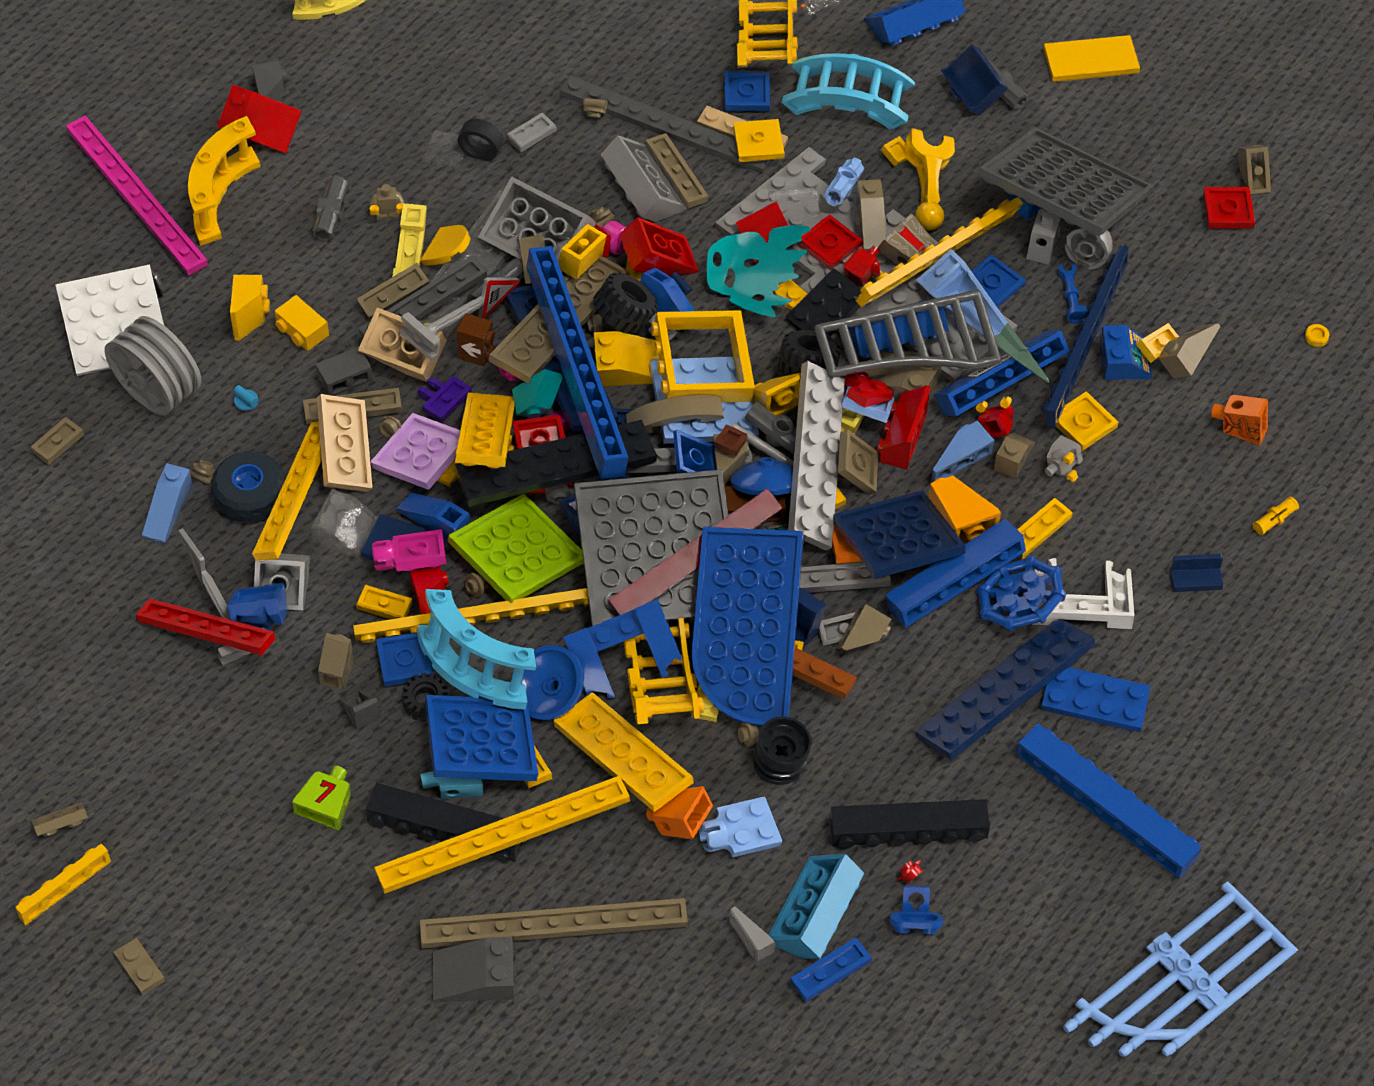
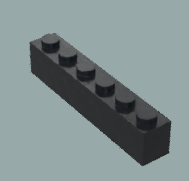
[366,783,523,862]
[830,799,990,848]

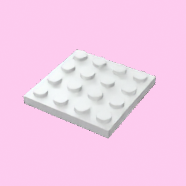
[56,265,164,376]

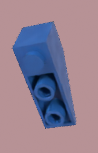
[640,268,695,332]
[396,493,470,542]

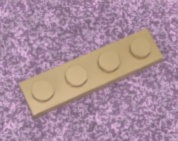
[697,106,788,148]

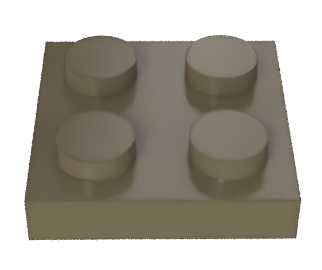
[838,429,878,494]

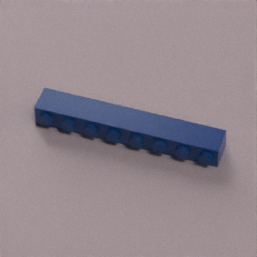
[1016,724,1201,879]

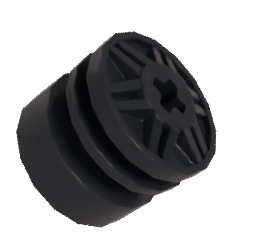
[752,716,812,785]

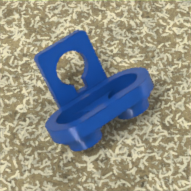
[890,886,943,934]

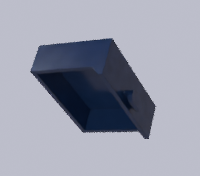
[941,44,1008,115]
[795,588,826,647]

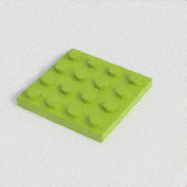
[447,494,583,603]

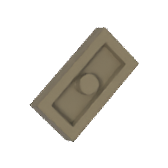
[31,417,84,465]
[31,802,88,836]
[114,938,165,995]

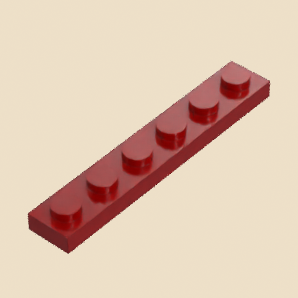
[136,599,276,655]

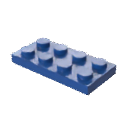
[1041,667,1151,733]

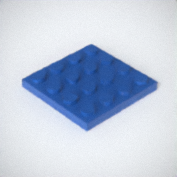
[425,695,538,781]

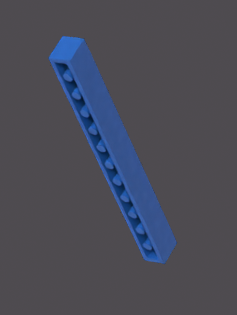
[526,246,628,479]

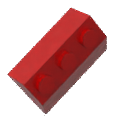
[877,385,931,470]

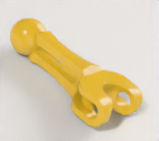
[905,128,955,231]

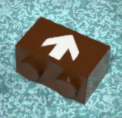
[456,313,496,367]

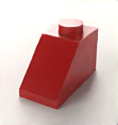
[410,565,449,615]

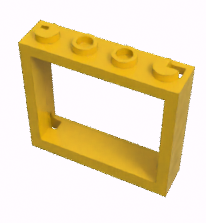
[651,310,755,403]

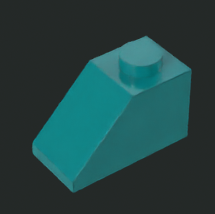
[512,369,563,419]

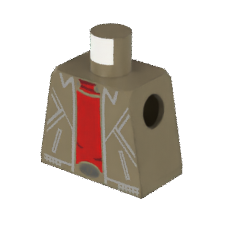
[878,213,934,271]

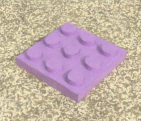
[370,413,460,490]

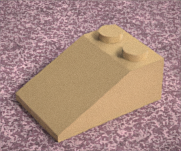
[358,308,447,382]

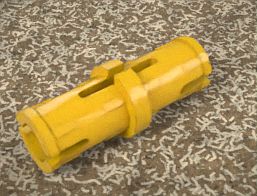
[1252,496,1299,536]

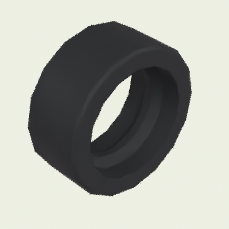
[457,118,503,161]

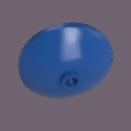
[730,457,793,495]
[521,645,584,721]

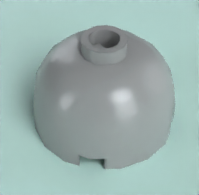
[1065,226,1113,270]

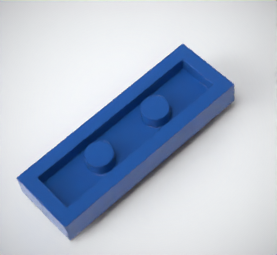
[790,938,872,1003]

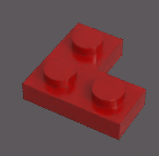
[843,371,894,408]

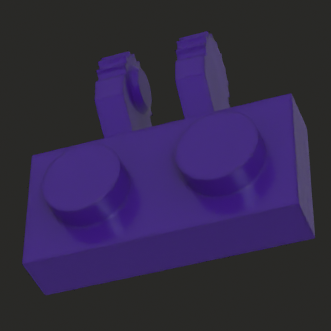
[417,376,472,423]

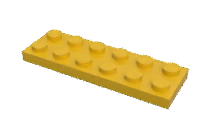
[455,392,515,468]
[553,692,694,812]

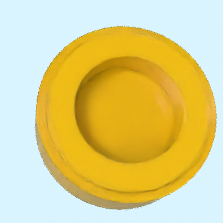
[1305,324,1329,347]

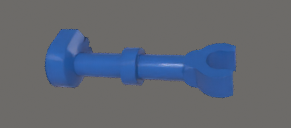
[1058,264,1088,324]

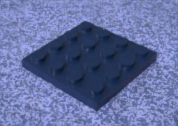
[833,490,966,579]

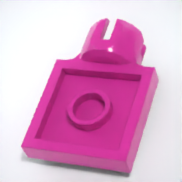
[372,529,446,571]

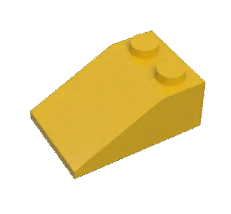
[594,331,659,387]

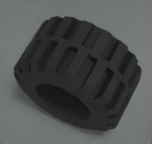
[593,272,658,334]
[778,330,841,376]

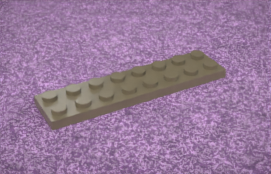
[489,256,629,384]

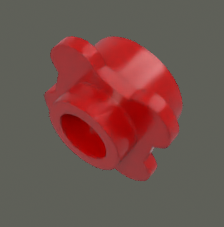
[897,860,923,884]

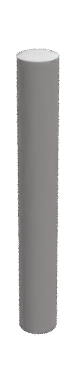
[731,422,794,466]

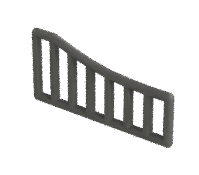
[814,290,1002,378]

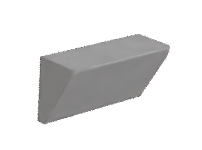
[818,612,856,646]

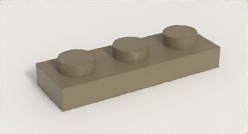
[357,263,430,320]

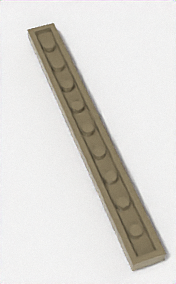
[420,898,688,949]

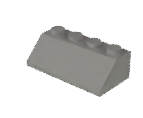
[600,135,687,222]

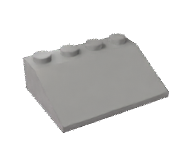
[478,176,596,272]

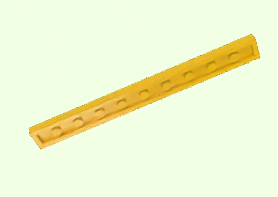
[856,197,1024,308]
[353,588,589,643]
[374,776,630,894]

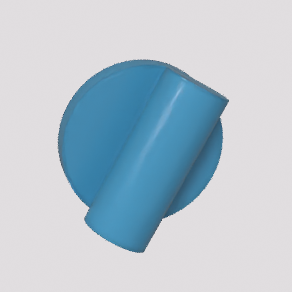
[234,385,258,411]

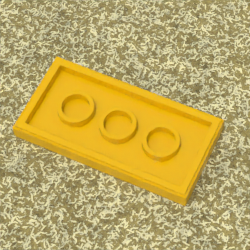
[1043,35,1140,82]

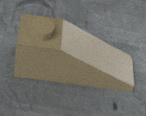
[856,179,886,251]
[1159,323,1220,378]

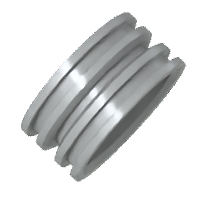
[104,316,201,415]

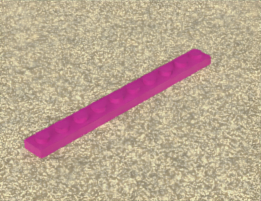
[66,115,208,276]

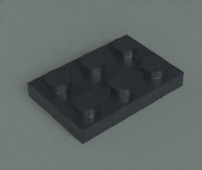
[785,268,862,336]

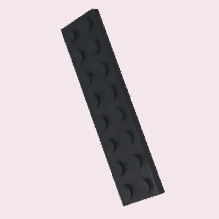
[455,420,657,506]

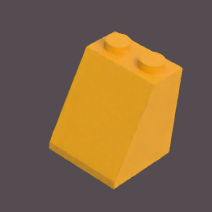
[928,475,1001,544]

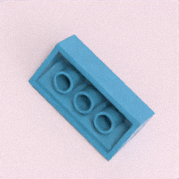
[768,854,864,959]

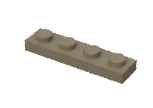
[645,133,708,209]
[303,387,402,425]

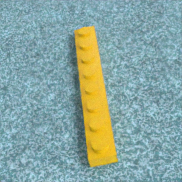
[252,421,322,561]

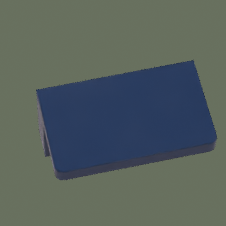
[1169,554,1223,592]

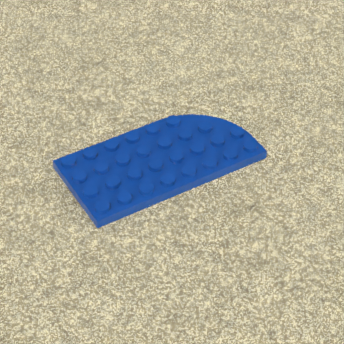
[692,527,804,727]

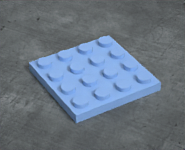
[649,357,759,444]

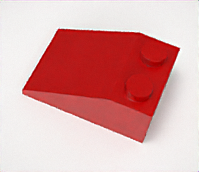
[217,85,302,153]
[619,217,699,275]
[512,415,573,495]

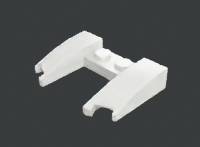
[1032,558,1134,629]

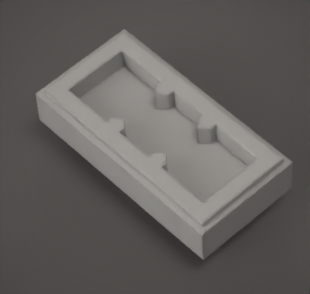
[507,113,556,152]

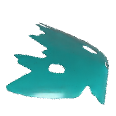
[707,225,811,317]

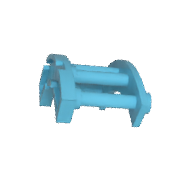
[782,53,915,130]
[417,589,536,710]

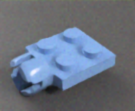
[699,796,782,858]

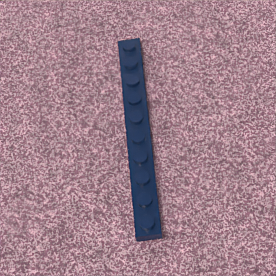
[1043,245,1129,428]

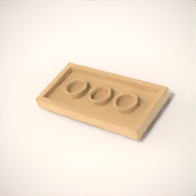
[317,394,372,492]

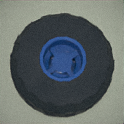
[212,451,285,523]

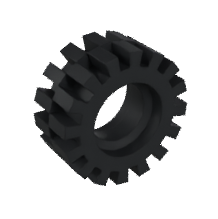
[402,673,448,722]

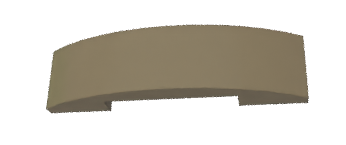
[626,394,724,433]

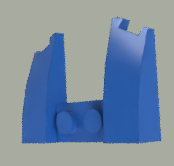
[564,599,682,699]

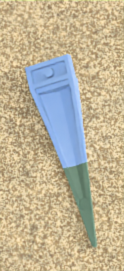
[917,249,1049,383]

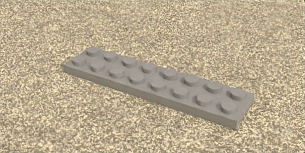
[788,361,845,551]

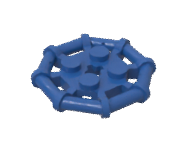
[976,556,1066,631]

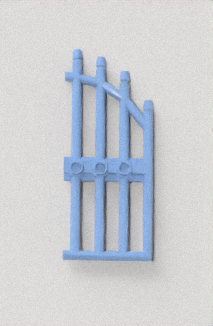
[1063,881,1298,1057]

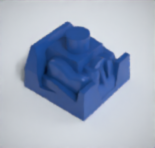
[227,583,287,631]

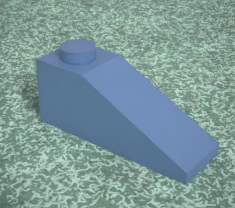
[931,421,995,483]
[142,463,193,543]

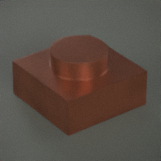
[714,424,748,457]

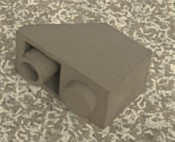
[318,633,354,690]

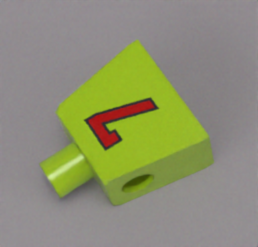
[292,766,351,831]

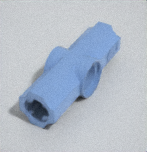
[824,157,864,207]

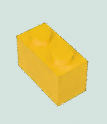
[558,224,607,280]
[275,295,329,351]

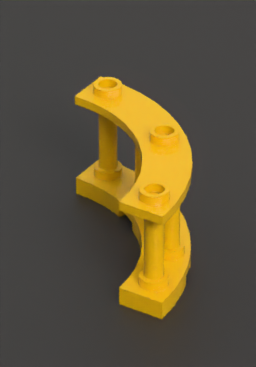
[737,0,798,68]
[188,116,260,246]
[624,618,703,724]

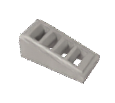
[729,907,775,962]

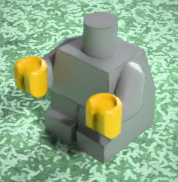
[1044,435,1083,482]

